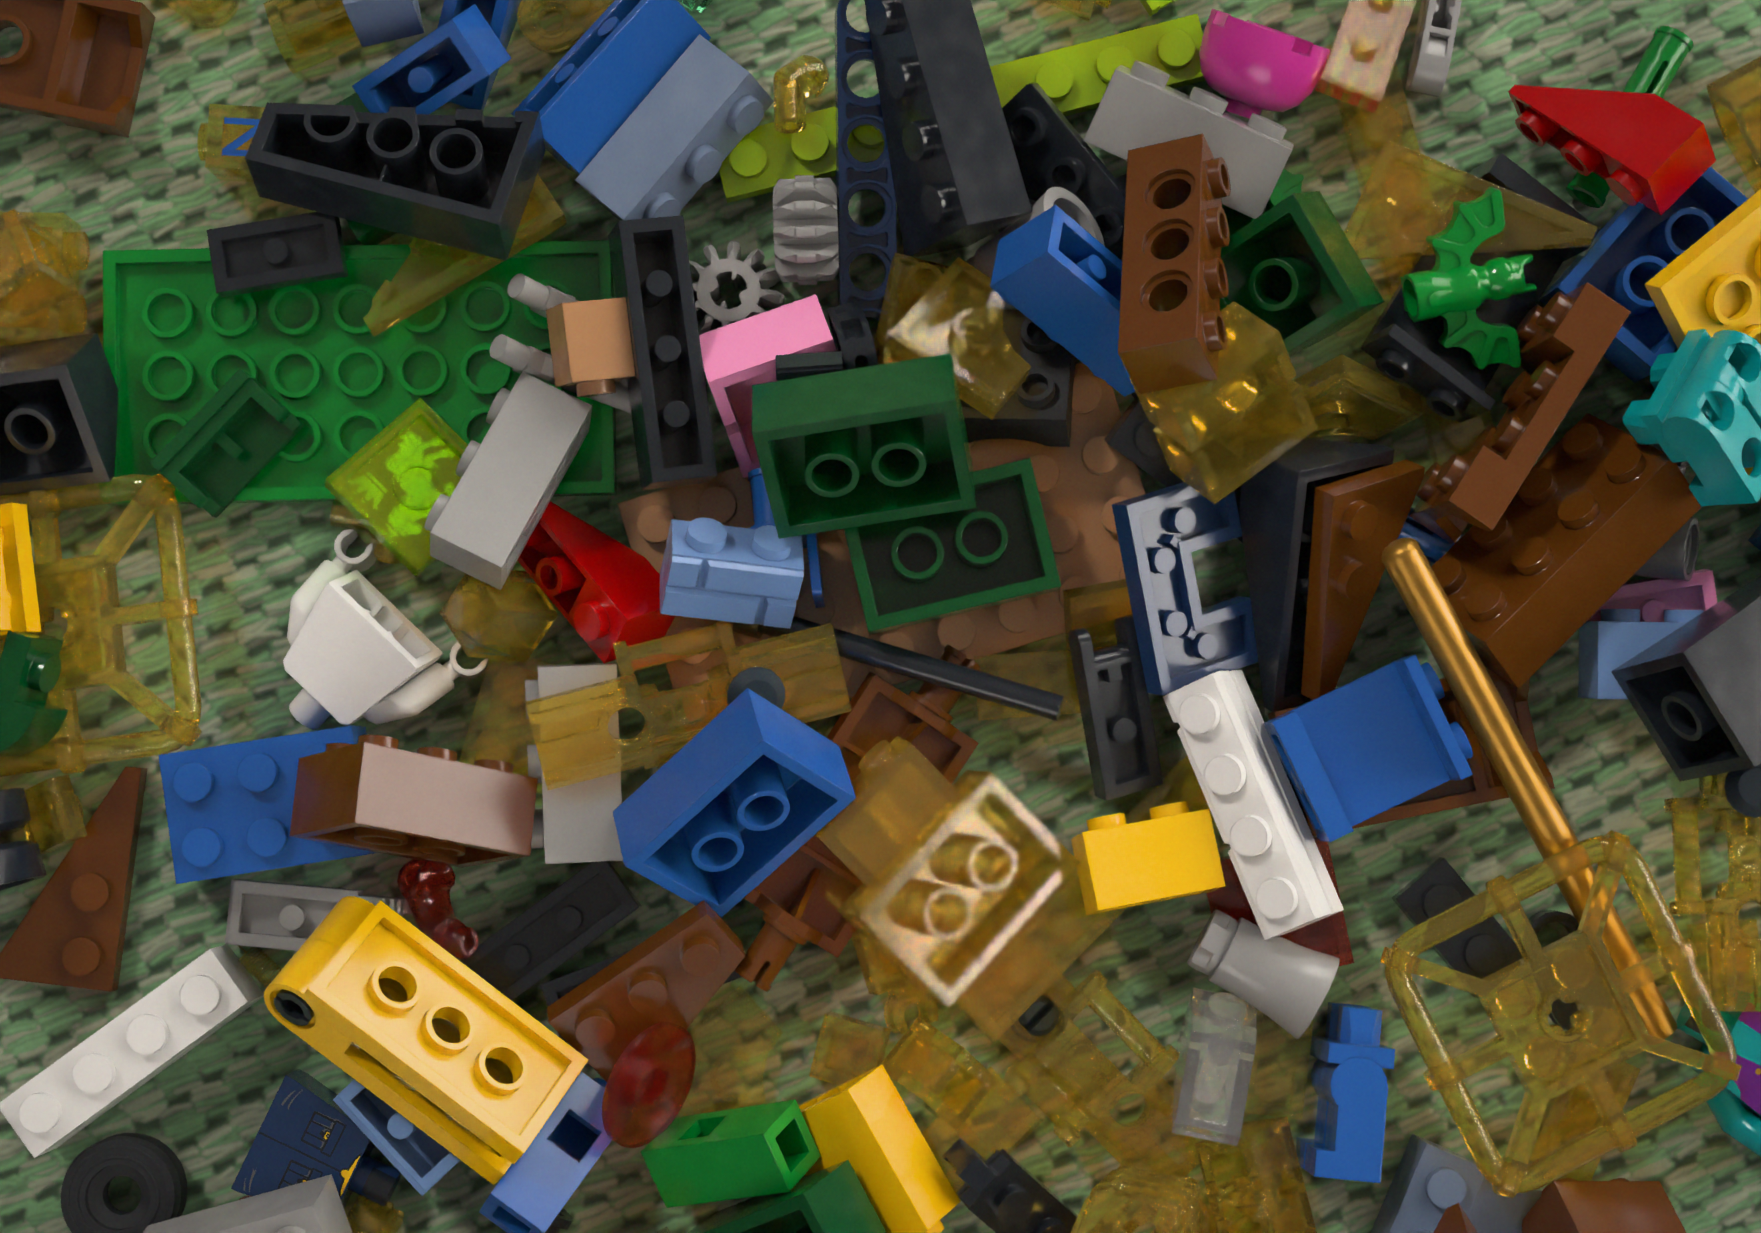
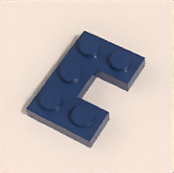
[1112,472,1258,695]

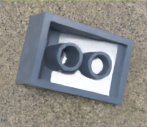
[1371,1134,1543,1233]

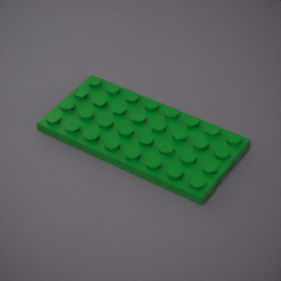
[103,240,617,506]

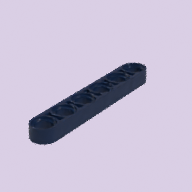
[835,0,897,363]

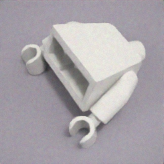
[283,529,488,729]

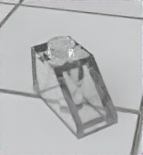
[1172,988,1257,1146]

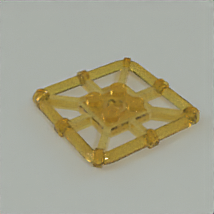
[0,474,202,777]
[1380,830,1742,1198]

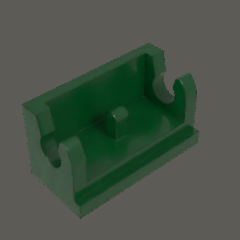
[149,369,305,518]

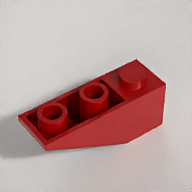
[1508,85,1716,216]
[517,501,675,664]

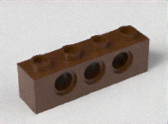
[1118,133,1231,394]

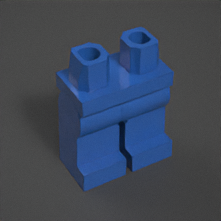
[1294,1002,1395,1183]

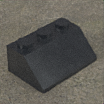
[0,332,118,496]

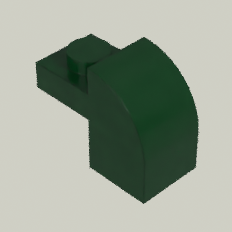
[0,631,68,757]

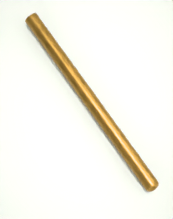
[1382,538,1677,1044]

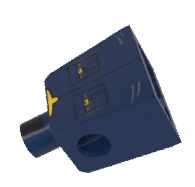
[231,1069,402,1208]

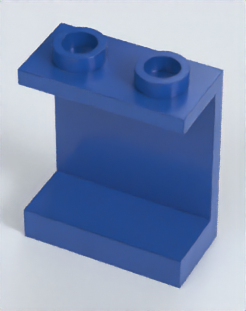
[1263,655,1473,842]

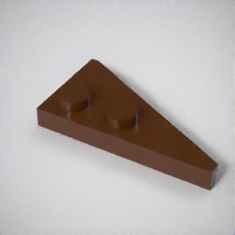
[1301,459,1425,700]
[0,766,148,992]

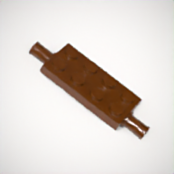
[734,644,981,992]

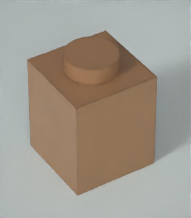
[546,297,635,397]

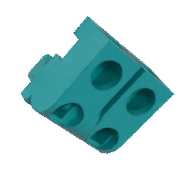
[1622,329,1761,506]

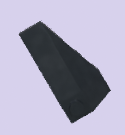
[1239,437,1395,712]

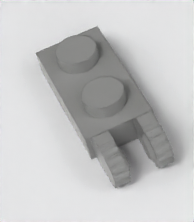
[225,879,413,951]

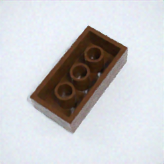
[1431,413,1702,689]

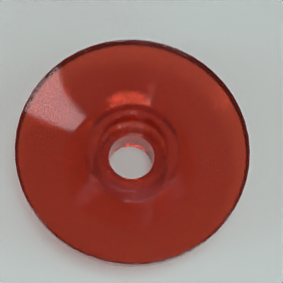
[602,1022,696,1148]

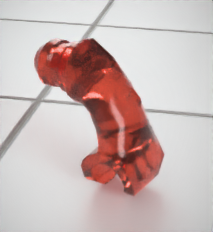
[397,859,479,959]

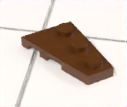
[547,900,745,1102]

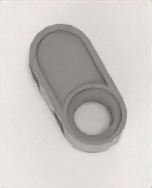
[1406,0,1462,97]

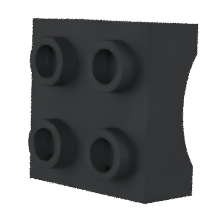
[943,309,1077,447]

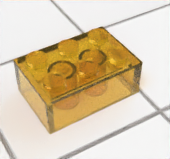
[837,770,1080,1007]

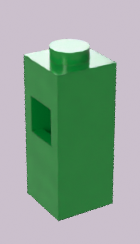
[641,1099,821,1208]

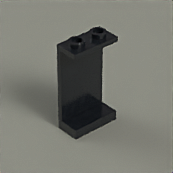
[1360,153,1600,423]

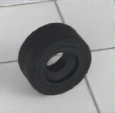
[61,1133,187,1233]

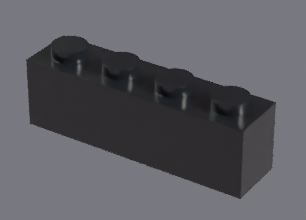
[608,215,717,490]

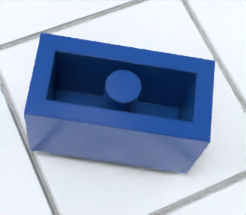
[352,4,512,114]

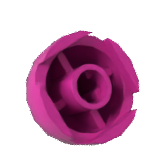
[1199,9,1331,119]

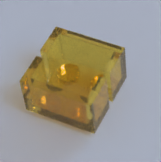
[1129,301,1318,505]

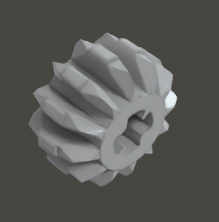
[773,175,839,285]
[689,241,785,335]

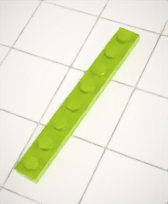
[719,13,1206,203]

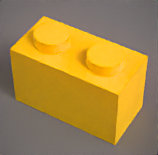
[1071,801,1226,915]

